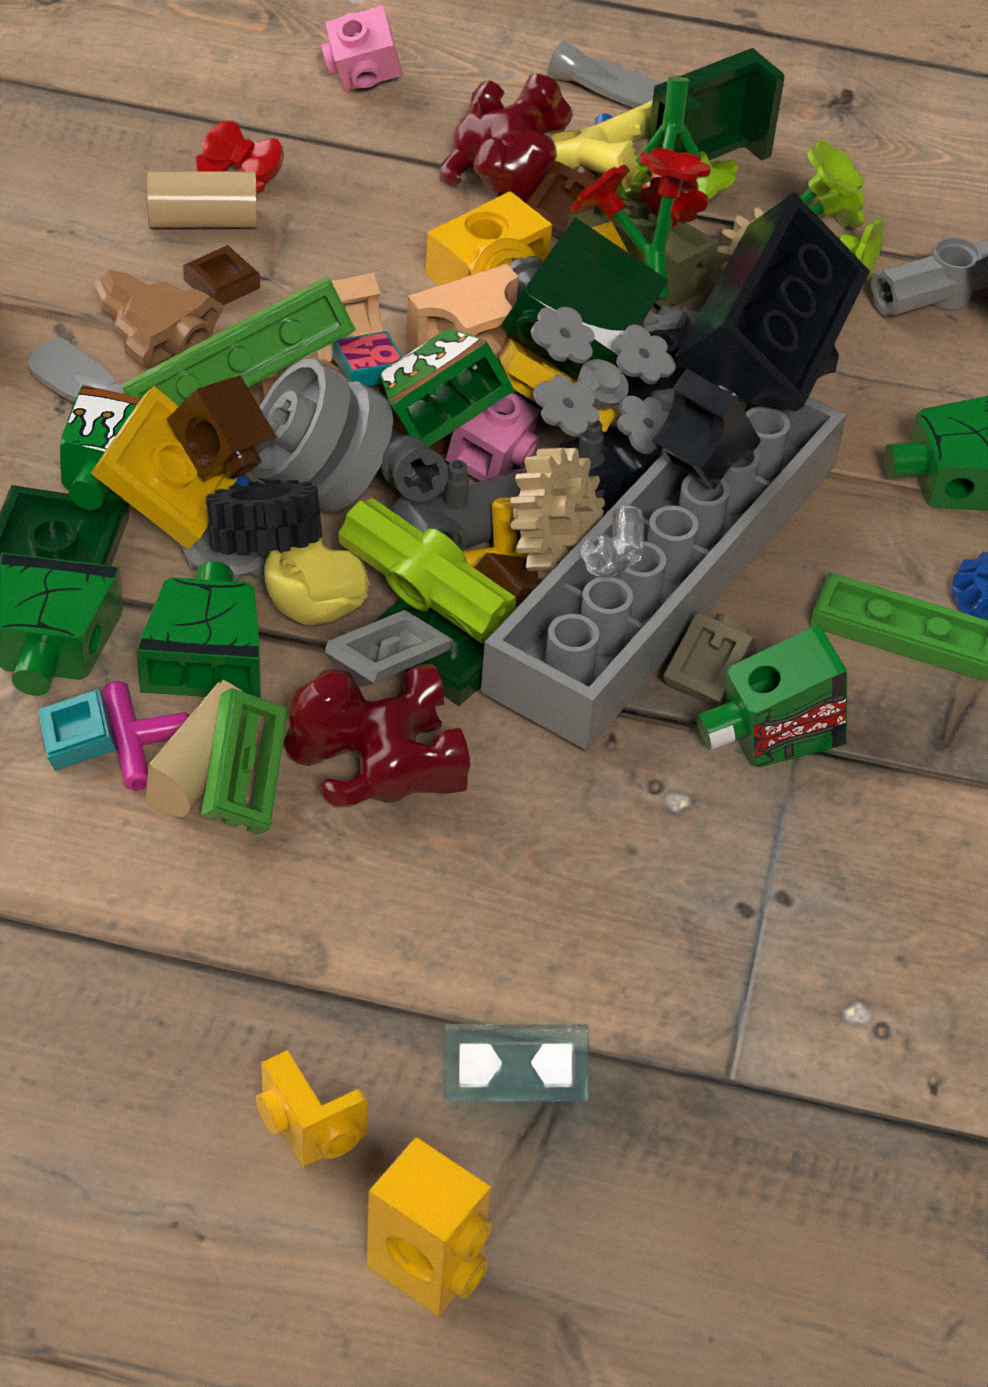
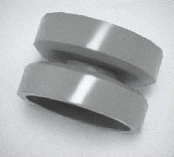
[251,359,393,513]

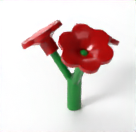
[570,148,711,301]

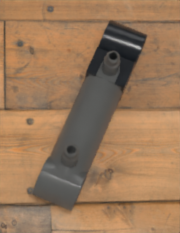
[390,420,661,551]

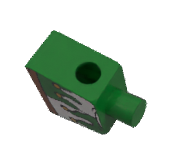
[380,329,515,447]
[60,384,141,510]

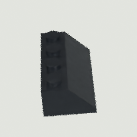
[676,192,870,412]

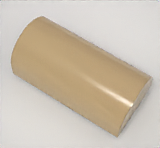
[147,172,257,228]
[145,680,261,817]

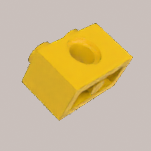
[425,191,552,286]
[366,1137,493,1317]

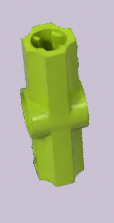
[338,497,516,644]

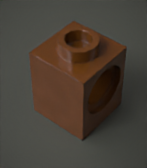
[167,375,277,481]

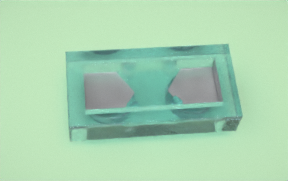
[444,1024,590,1101]

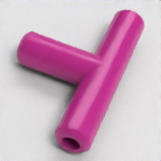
[103,681,189,791]

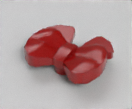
[195,120,284,194]

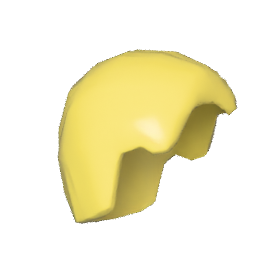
[264,538,370,625]

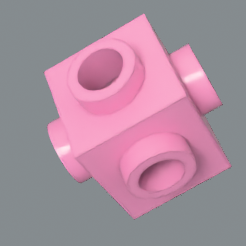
[321,5,403,92]
[446,393,541,481]

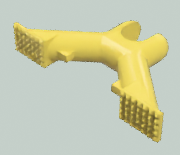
[551,101,652,189]

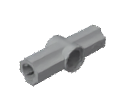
[870,237,988,317]

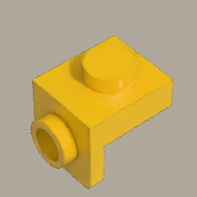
[256,1050,368,1167]

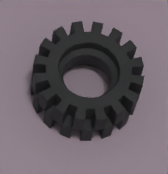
[206,480,322,556]

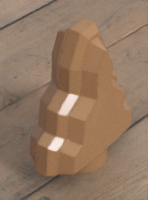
[93,270,223,369]

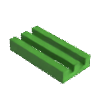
[201,688,288,835]

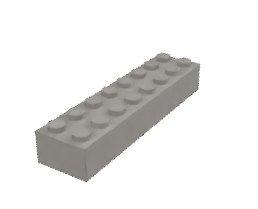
[481,397,846,751]

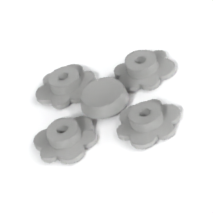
[531,307,676,454]

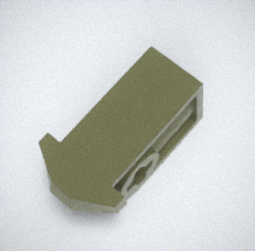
[566,198,720,308]

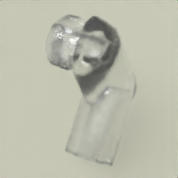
[581,505,644,578]

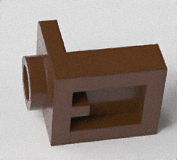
[526,160,598,239]

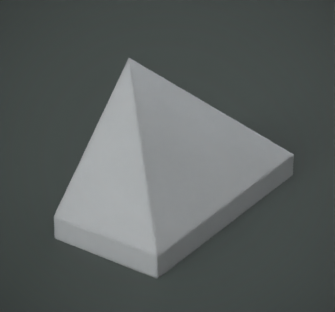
[325,610,453,687]

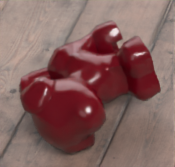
[440,73,573,203]
[283,664,470,808]

